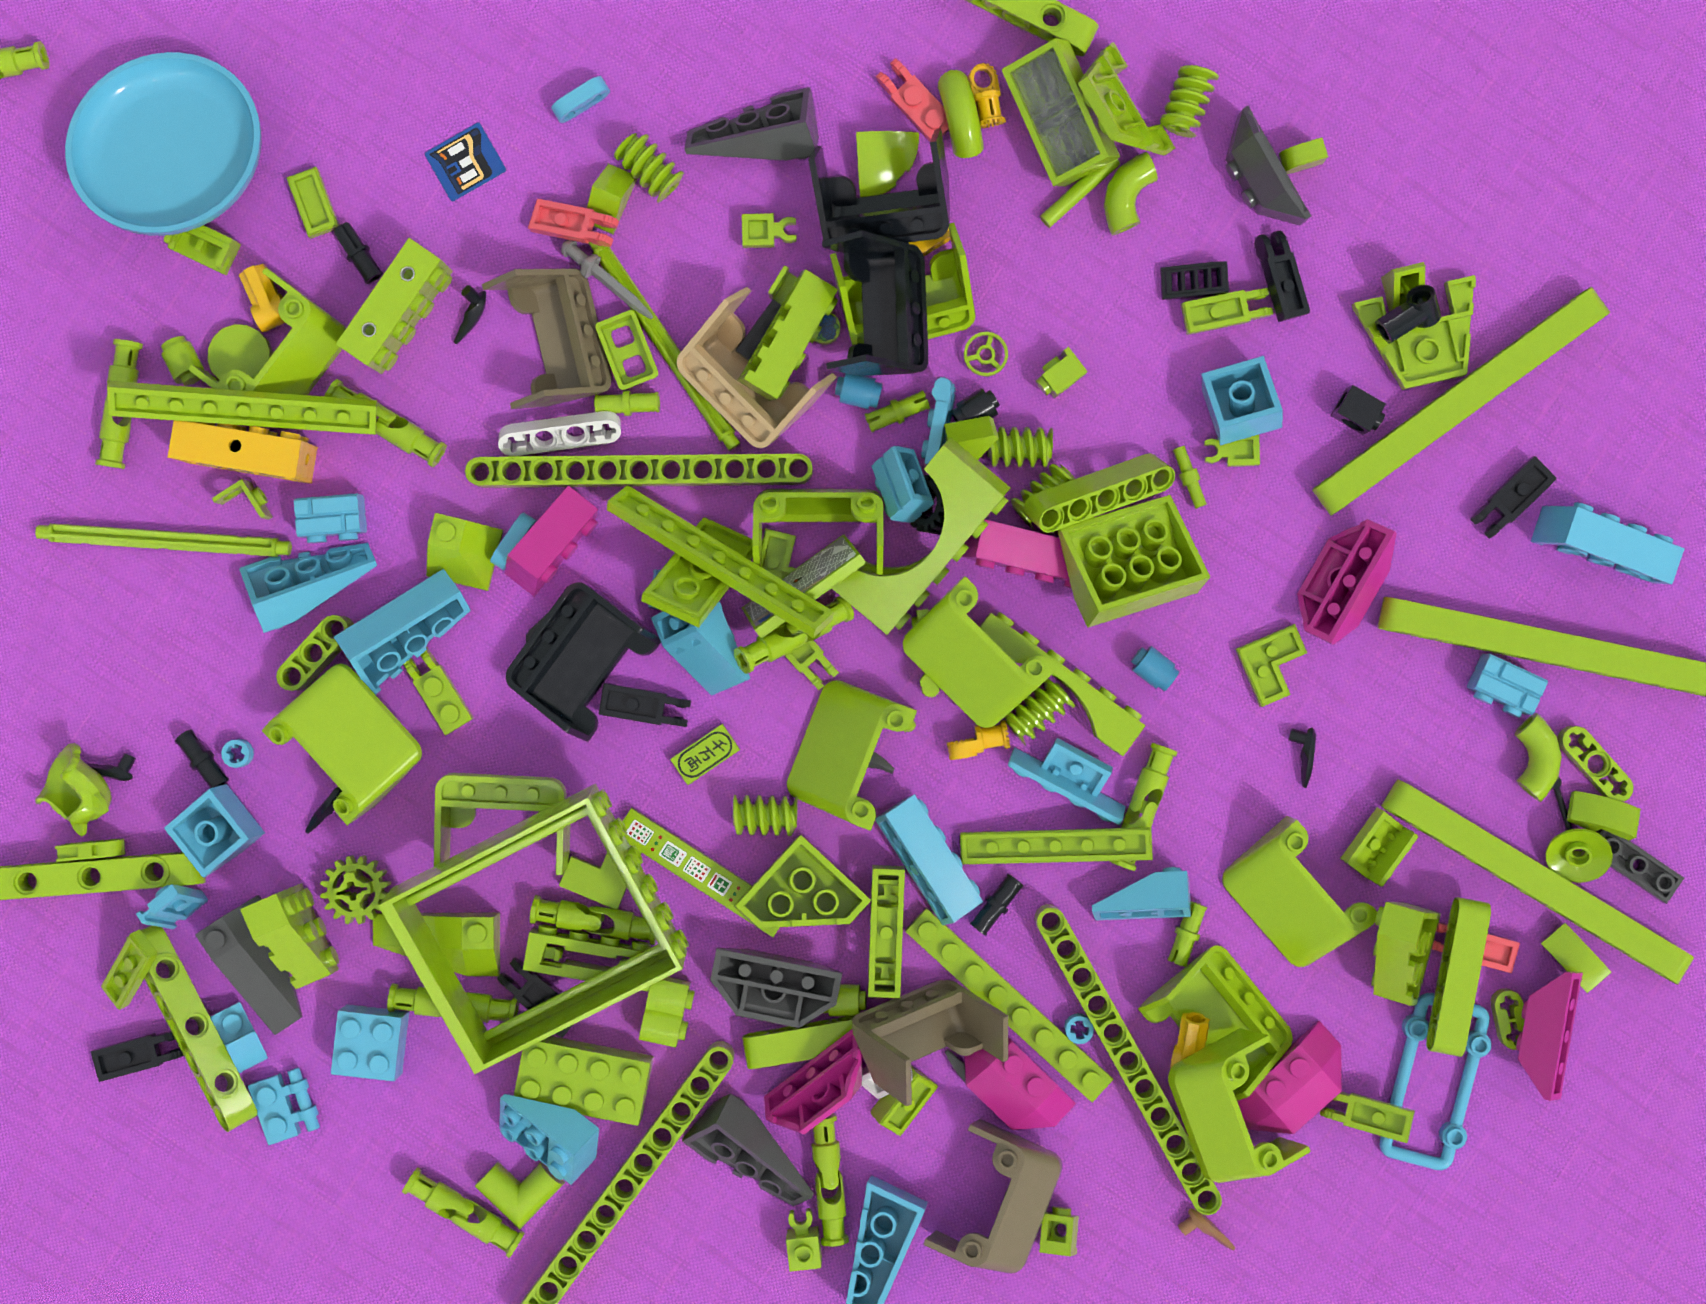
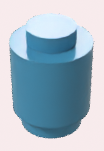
[835,373,883,409]
[1131,646,1180,691]

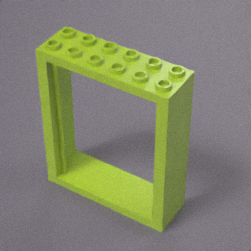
[378,783,689,1074]

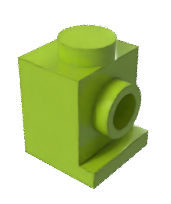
[1035,346,1088,399]
[1039,1206,1079,1257]

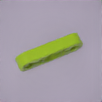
[1558,726,1634,802]

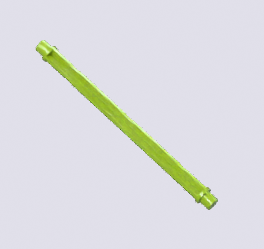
[588,242,740,451]
[35,523,292,557]

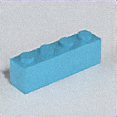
[875,794,983,925]

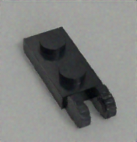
[1254,230,1310,322]
[1470,456,1557,539]
[598,683,691,727]
[497,957,574,1038]
[91,1031,184,1082]

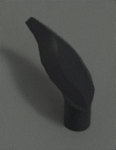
[454,285,486,344]
[1288,727,1316,788]
[86,753,136,781]
[305,787,342,834]

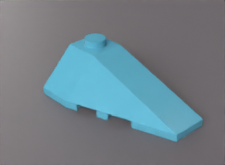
[239,543,377,633]

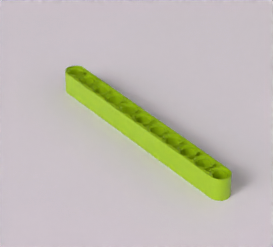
[1312,286,1610,516]
[465,454,813,488]
[1377,597,1706,697]
[1381,779,1694,985]
[1034,904,1222,1215]
[521,1041,735,1304]

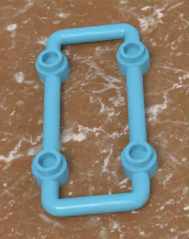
[1379,993,1491,1170]

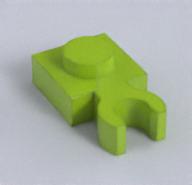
[742,213,797,248]
[1204,435,1260,467]

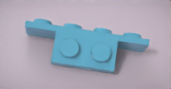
[1008,738,1126,825]

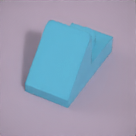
[210,1002,268,1073]

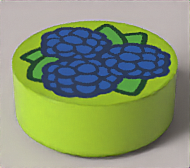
[815,313,841,345]

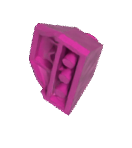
[1297,519,1397,645]
[1516,971,1583,1101]
[1237,1021,1341,1134]
[764,1029,863,1134]
[964,1038,1076,1130]

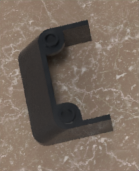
[808,128,950,252]
[822,230,928,376]

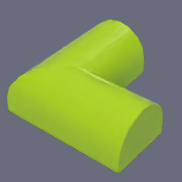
[475,1162,565,1229]

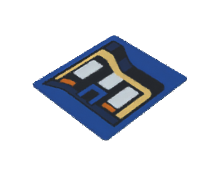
[425,122,506,202]

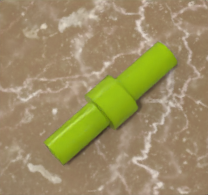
[1173,446,1207,509]

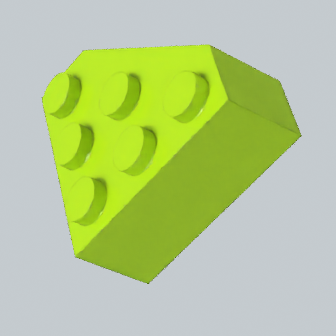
[734,835,871,928]
[240,883,339,989]
[1371,902,1441,1006]

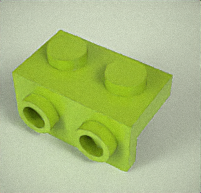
[1340,807,1418,887]

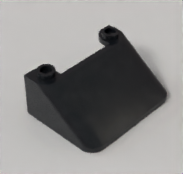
[506,582,661,742]

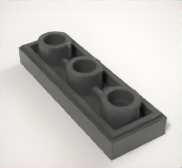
[1597,829,1684,904]

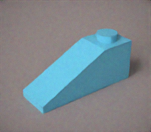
[1092,867,1191,920]

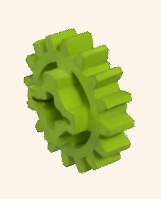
[320,855,391,925]

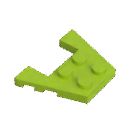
[1078,42,1176,156]
[1352,275,1476,390]

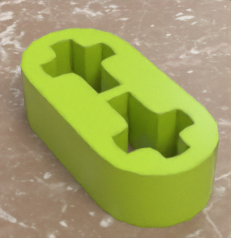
[1491,988,1525,1050]

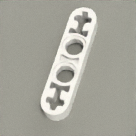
[498,411,621,456]

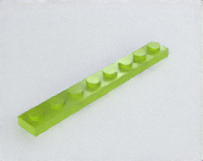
[107,381,377,435]
[607,485,834,638]
[905,907,1114,1103]

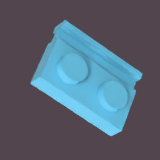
[136,884,208,929]

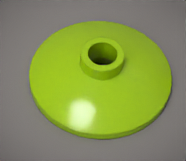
[1546,829,1613,883]

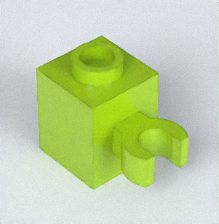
[786,1208,822,1272]

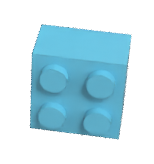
[1201,356,1283,445]
[331,1004,409,1081]

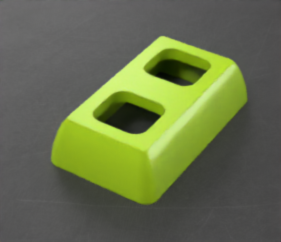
[595,310,658,390]

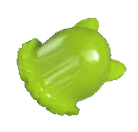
[35,743,112,837]

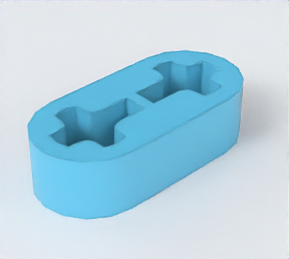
[551,76,610,123]
[490,512,537,571]

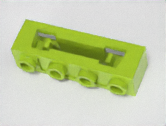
[868,865,905,998]
[523,925,651,991]

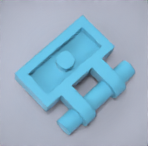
[248,1067,320,1146]

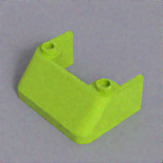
[830,222,976,345]
[188,268,346,395]
[752,489,884,575]
[434,773,571,875]
[1168,1028,1311,1183]

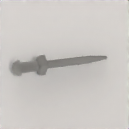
[561,240,653,319]

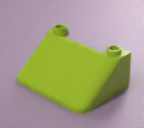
[903,576,1058,728]
[261,663,422,826]
[787,680,917,831]
[1222,816,1377,967]
[1138,945,1293,1101]

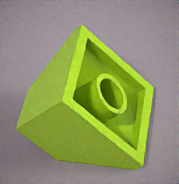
[426,513,503,591]

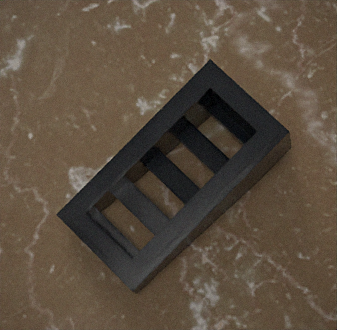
[1160,261,1229,300]

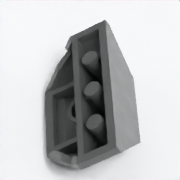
[1226,105,1312,226]
[710,948,843,1028]

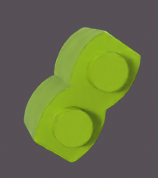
[639,977,695,1048]

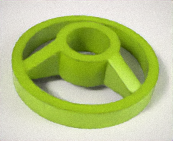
[964,332,1008,377]

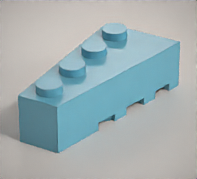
[1531,502,1685,585]
[334,569,471,695]
[846,1175,929,1304]

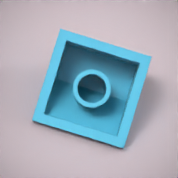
[164,784,265,878]

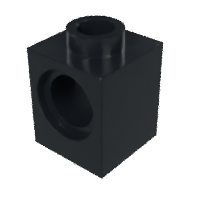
[1330,385,1386,435]

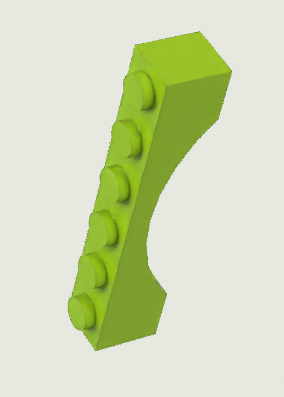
[979,612,1146,756]

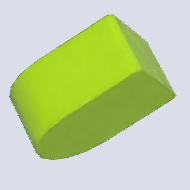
[1279,137,1328,174]

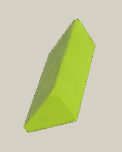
[871,1065,938,1137]

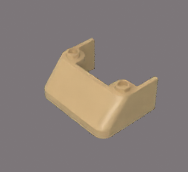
[677,287,837,448]

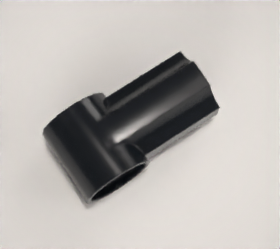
[1375,285,1441,344]

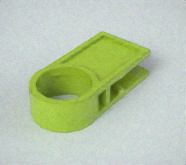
[55,838,126,862]

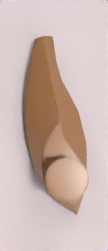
[1178,1209,1235,1251]

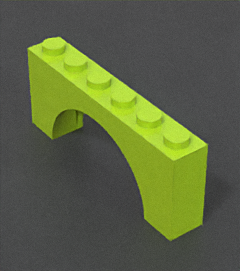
[831,438,1011,635]

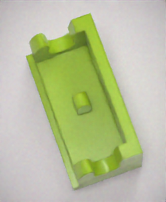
[164,225,241,276]

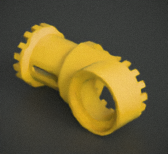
[967,63,1006,128]
[947,720,1010,760]

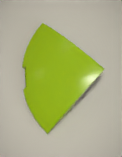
[856,131,919,197]

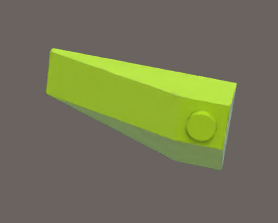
[373,912,500,976]

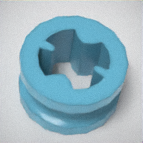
[221,739,254,768]
[1064,1013,1094,1044]

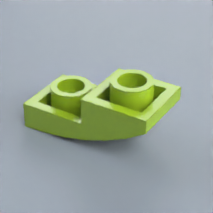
[1567,791,1641,841]
[1541,923,1612,994]

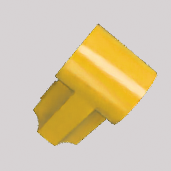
[239,264,285,333]
[1170,1012,1210,1069]

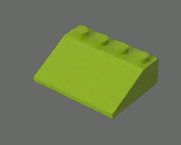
[1058,495,1210,628]

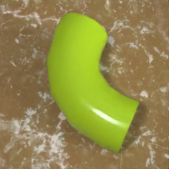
[938,70,984,158]
[1104,152,1158,236]
[1514,713,1562,802]

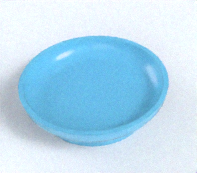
[65,52,262,236]

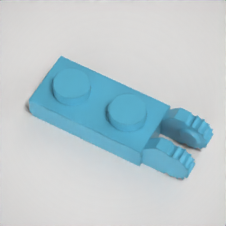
[921,377,956,465]

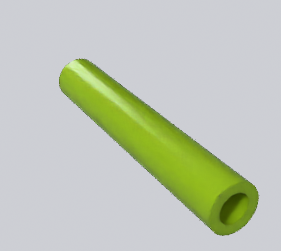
[1039,159,1120,228]

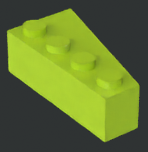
[737,269,838,401]

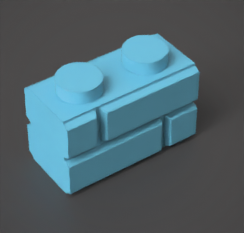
[871,446,934,523]
[294,493,367,543]
[1467,654,1548,718]

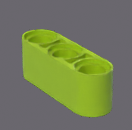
[276,615,354,691]

